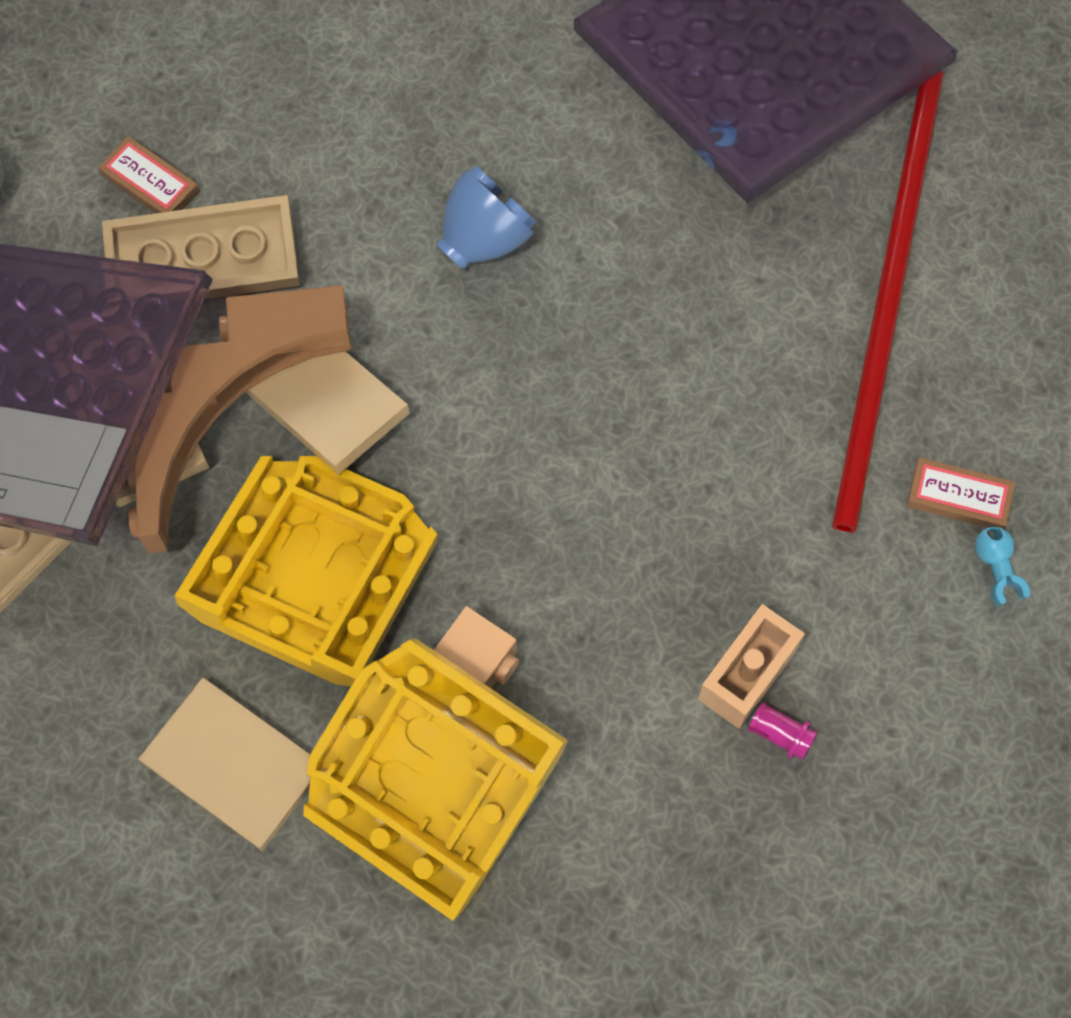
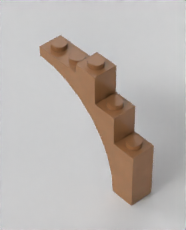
[105,285,351,553]

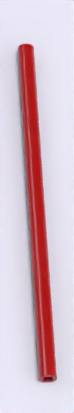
[832,67,944,533]

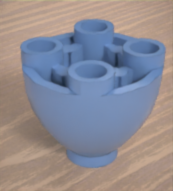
[436,166,537,270]

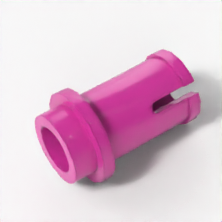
[748,702,817,760]

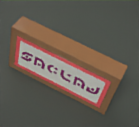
[98,136,200,213]
[906,457,1015,529]

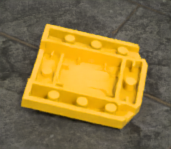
[175,456,437,687]
[303,638,568,921]

